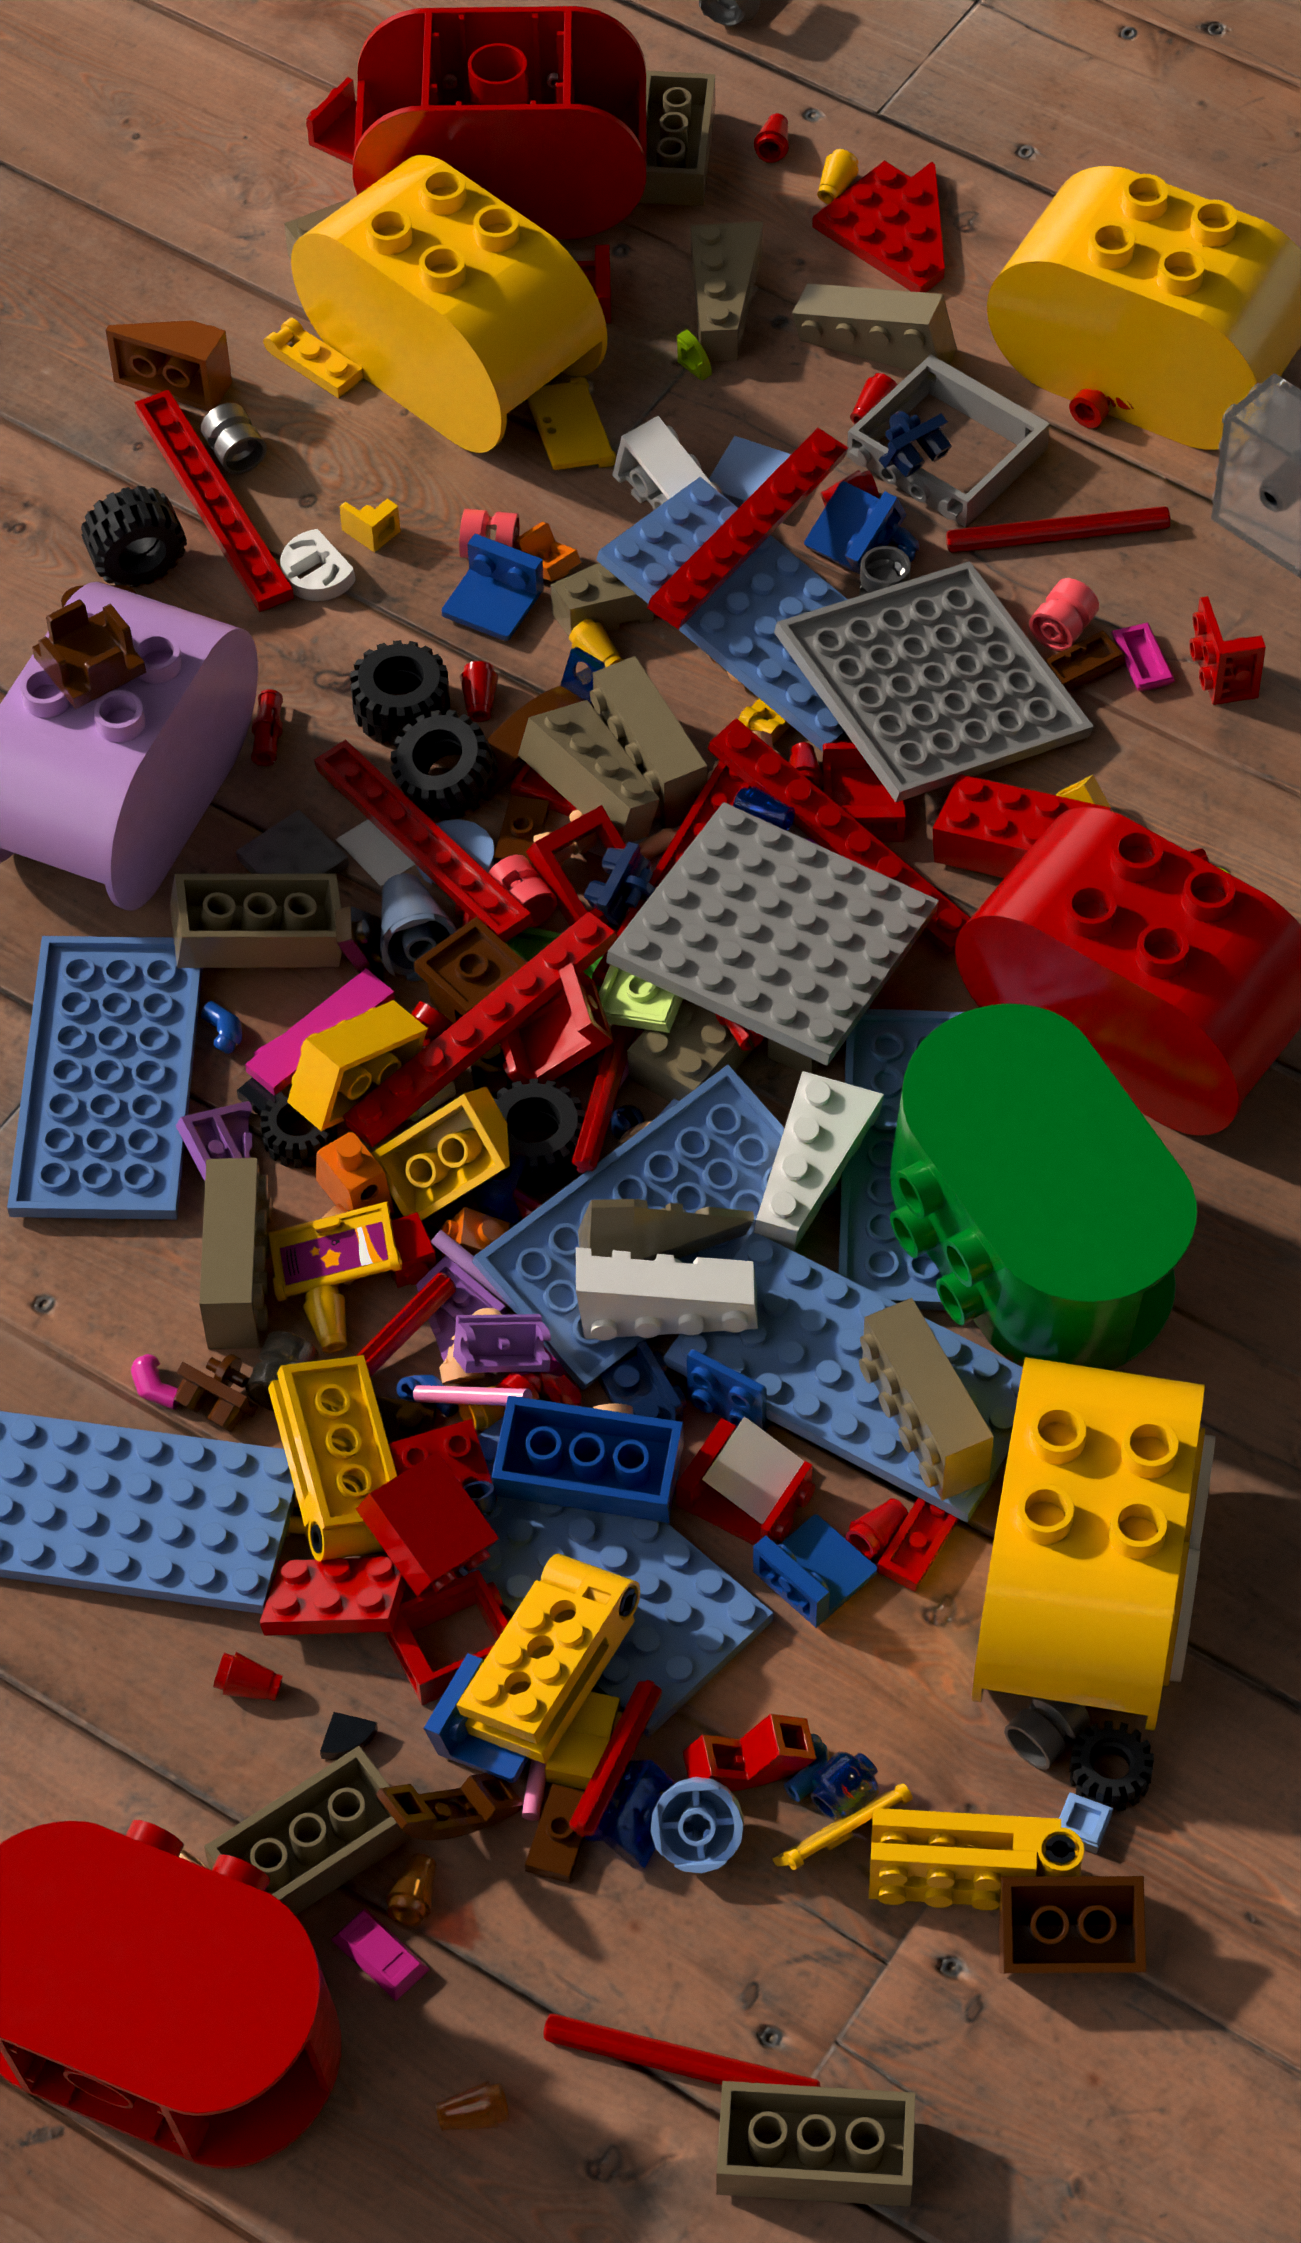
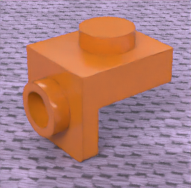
[515,522,581,581]
[441,1207,509,1258]

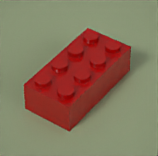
[932,774,1112,878]

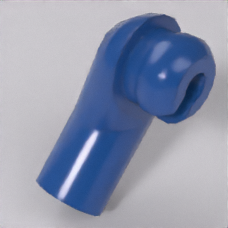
[889,527,919,562]
[201,1001,243,1054]
[396,1375,459,1417]
[784,1734,830,1802]

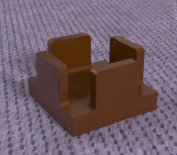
[32,599,146,709]
[414,917,526,1024]

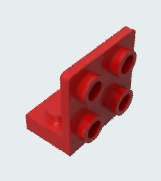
[1189,596,1266,705]
[388,1419,497,1502]

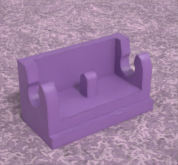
[453,1314,551,1373]

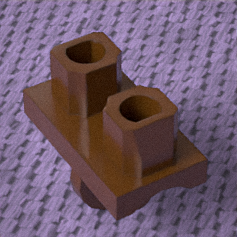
[174,1354,259,1432]

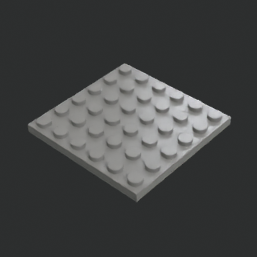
[774,561,1094,802]
[606,802,939,1066]

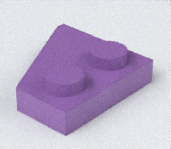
[176,1101,252,1181]
[416,1256,508,1361]

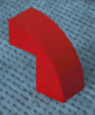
[682,1714,816,1792]

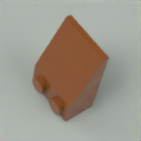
[105,320,232,412]

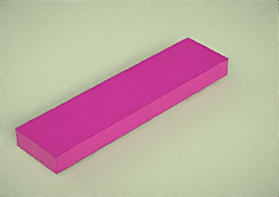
[245,968,395,1096]

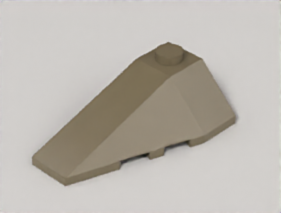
[578,1199,754,1261]

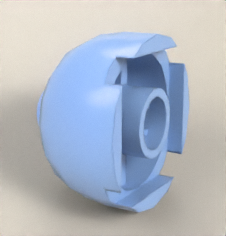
[651,1777,744,1874]

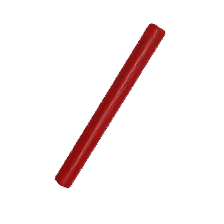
[946,506,1171,553]
[572,1024,636,1174]
[543,2013,821,2087]

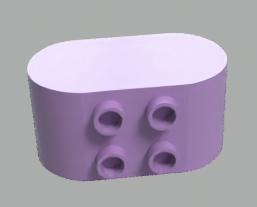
[0,582,258,911]

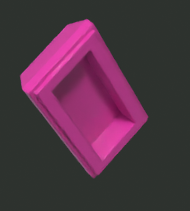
[1111,622,1175,692]
[331,1908,430,2001]

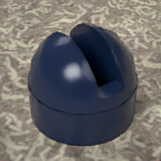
[611,1105,644,1140]
[463,1481,496,1516]

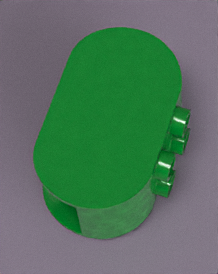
[890,1004,1197,1370]

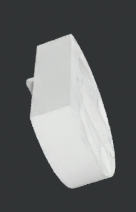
[280,529,356,601]

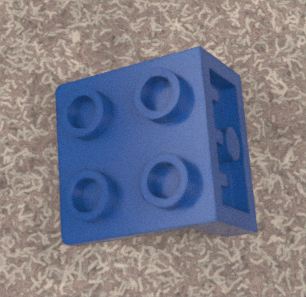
[804,481,907,575]
[441,534,544,641]
[687,1349,773,1432]
[753,1514,877,1628]
[423,1653,529,1783]

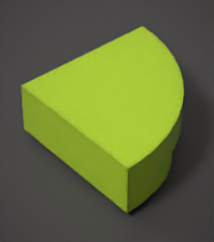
[677,329,712,381]

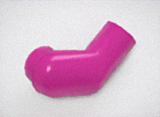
[131,1354,179,1410]

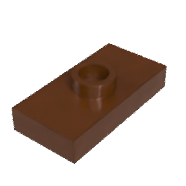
[1044,630,1125,692]
[494,795,550,867]
[525,1783,585,1883]

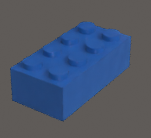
[491,1395,685,1523]

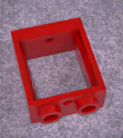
[526,805,631,927]
[384,1569,512,1706]

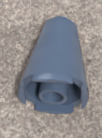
[379,873,457,981]

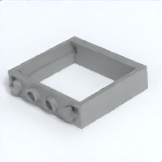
[847,354,1050,528]

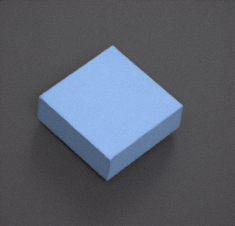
[1059,1792,1113,1854]

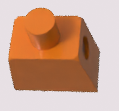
[316,1132,395,1216]

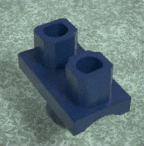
[879,411,952,478]
[584,841,656,926]

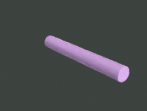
[431,1230,514,1311]

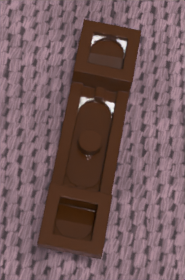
[487,684,594,801]
[376,1773,524,1840]

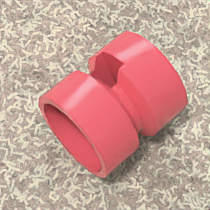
[459,508,520,558]
[1029,578,1099,651]
[488,855,557,928]

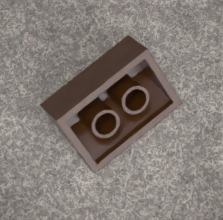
[999,1876,1146,1974]

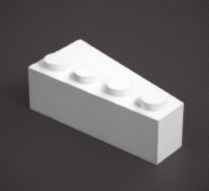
[612,416,723,510]
[754,1071,884,1251]
[576,1247,758,1341]

